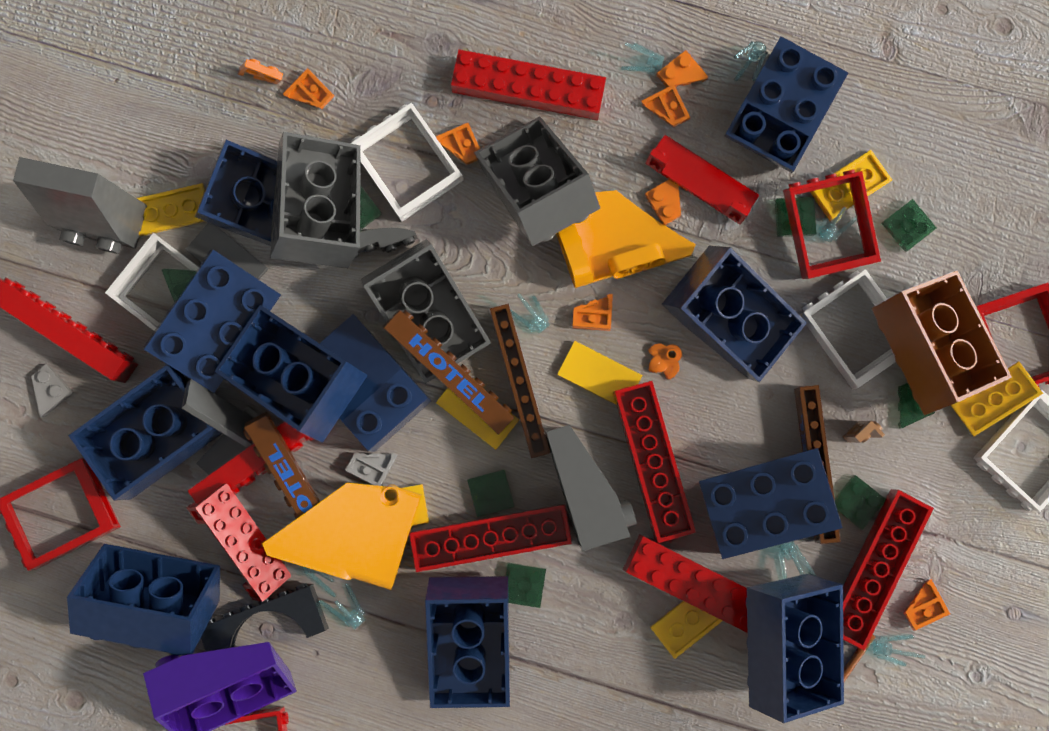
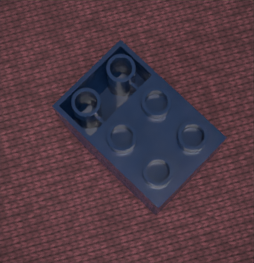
[724,36,848,173]

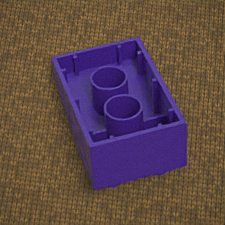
[143,642,297,731]

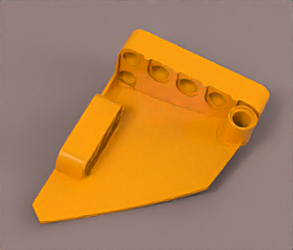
[556,190,696,288]
[262,482,422,590]

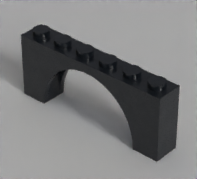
[201,583,329,652]

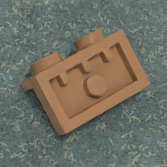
[843,421,885,443]

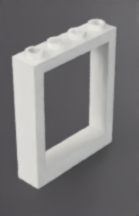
[351,103,464,222]
[105,233,198,331]
[800,269,896,390]
[974,390,1049,512]

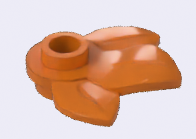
[648,343,682,380]

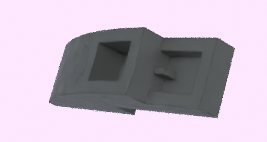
[354,228,418,258]

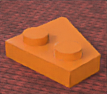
[657,50,709,87]
[238,59,283,84]
[283,68,335,109]
[641,84,690,128]
[436,123,480,165]
[645,180,681,226]
[572,294,613,331]
[903,579,950,631]

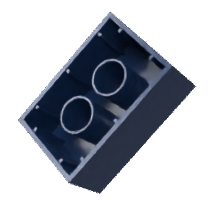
[144,249,281,393]
[215,305,368,443]
[68,364,222,501]
[699,448,843,559]
[67,544,220,656]
[746,574,844,723]

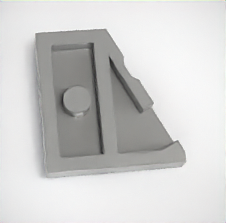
[31,364,73,417]
[345,453,398,486]

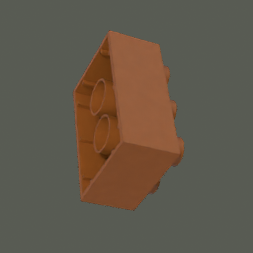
[871,271,1012,415]

